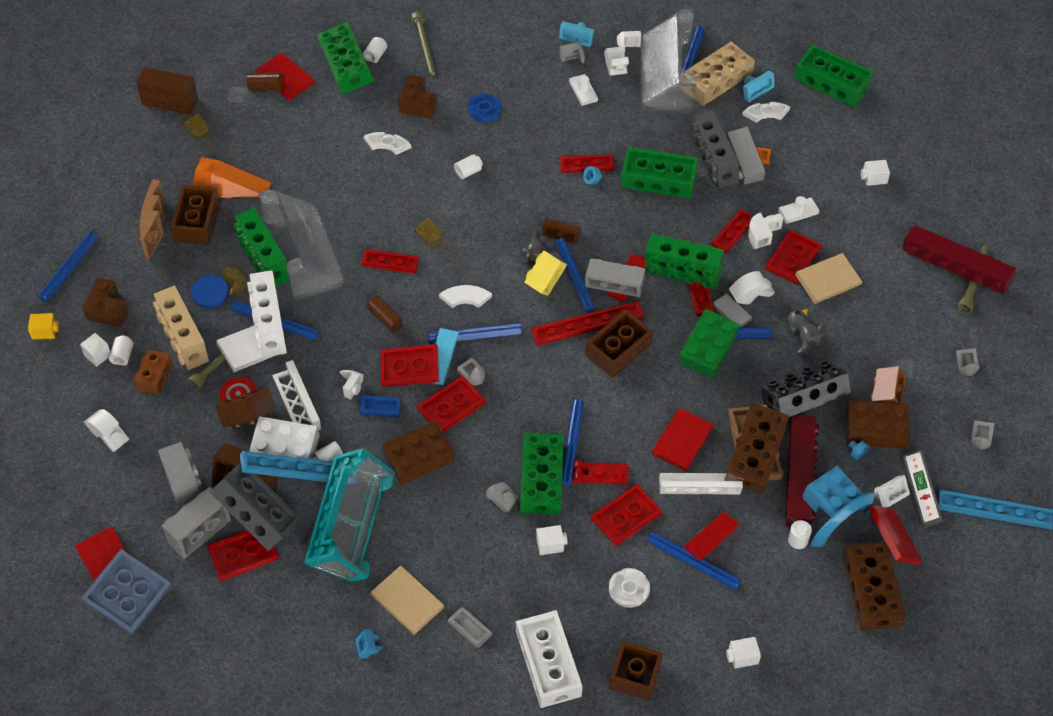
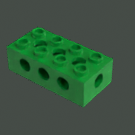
[317,21,374,94]
[794,44,874,108]
[621,147,698,199]
[234,208,290,287]
[645,233,724,289]
[520,432,564,515]

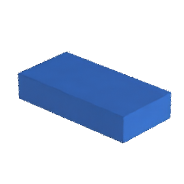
[360,395,401,418]

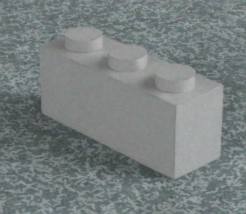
[727,127,765,185]
[585,259,645,297]

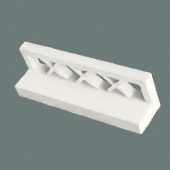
[272,360,321,431]
[659,473,743,494]

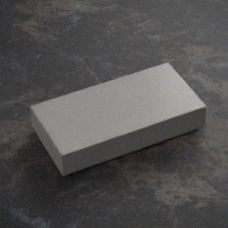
[713,293,752,328]
[447,606,492,649]

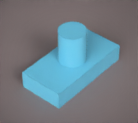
[559,21,594,47]
[743,71,774,102]

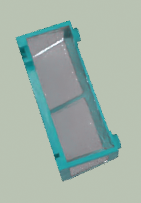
[304,448,395,582]

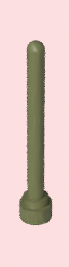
[411,11,436,77]
[957,245,989,314]
[188,324,254,391]

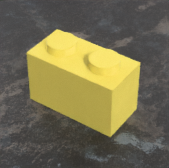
[524,251,567,296]

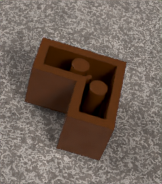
[398,75,437,119]
[82,278,129,327]
[215,387,276,429]

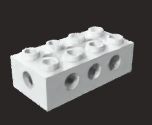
[247,270,287,357]
[516,610,583,708]

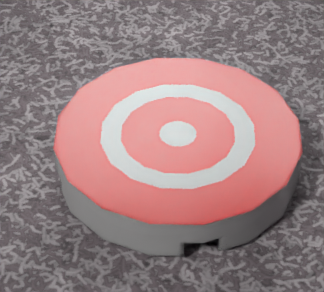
[219,377,257,403]

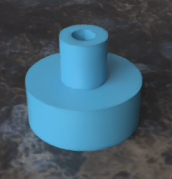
[583,166,602,185]
[849,440,870,461]

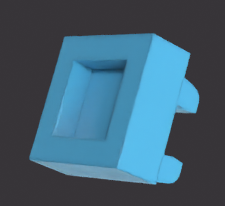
[355,629,382,659]

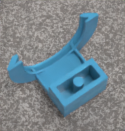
[802,466,875,547]

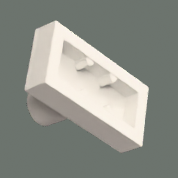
[569,74,598,106]
[778,196,819,224]
[874,475,910,507]

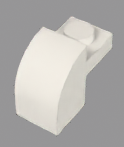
[604,46,629,76]
[748,213,783,249]
[729,271,775,305]
[84,409,129,452]

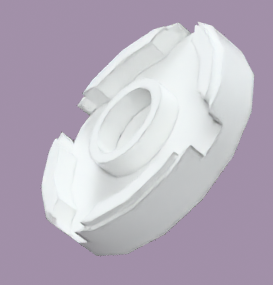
[609,568,650,608]

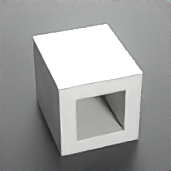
[861,160,890,186]
[80,333,110,367]
[536,525,567,555]
[726,637,761,669]

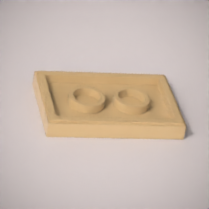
[795,253,862,304]
[370,566,444,635]

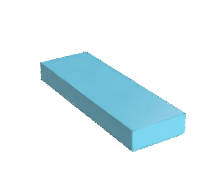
[433,328,459,386]

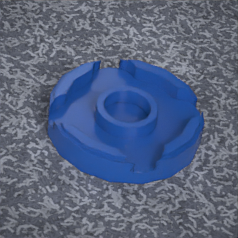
[467,93,502,122]
[191,275,229,309]

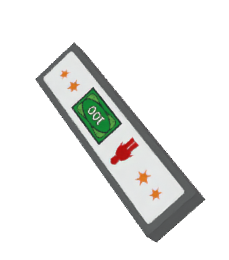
[903,450,944,527]

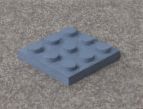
[81,549,172,636]

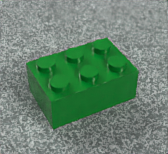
[679,309,740,380]

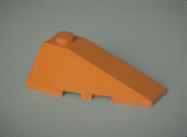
[193,157,272,199]

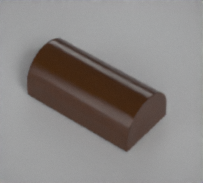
[247,72,285,91]
[542,218,582,244]
[367,295,403,333]

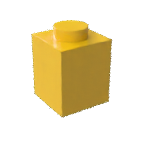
[28,313,59,339]

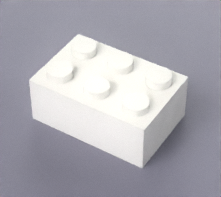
[249,416,320,459]

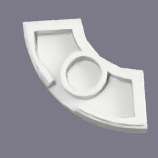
[742,102,790,123]
[364,132,411,155]
[439,285,492,308]

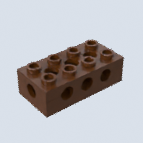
[724,402,790,494]
[843,542,906,631]

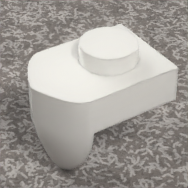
[617,31,641,53]
[339,370,363,400]

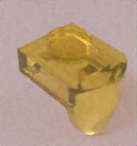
[184,113,210,139]
[414,218,442,245]
[222,266,248,295]

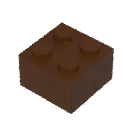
[609,640,664,701]

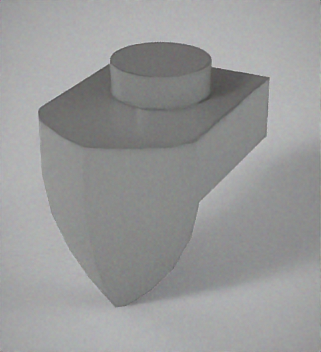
[560,42,585,63]
[955,348,979,376]
[457,358,485,386]
[971,420,994,450]
[486,482,519,512]

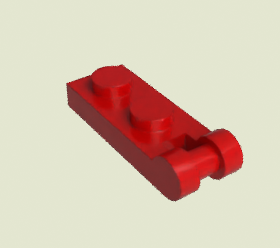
[572,460,628,484]

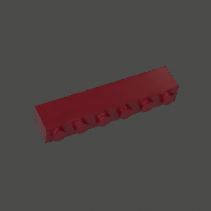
[903,225,1016,295]
[785,414,819,527]

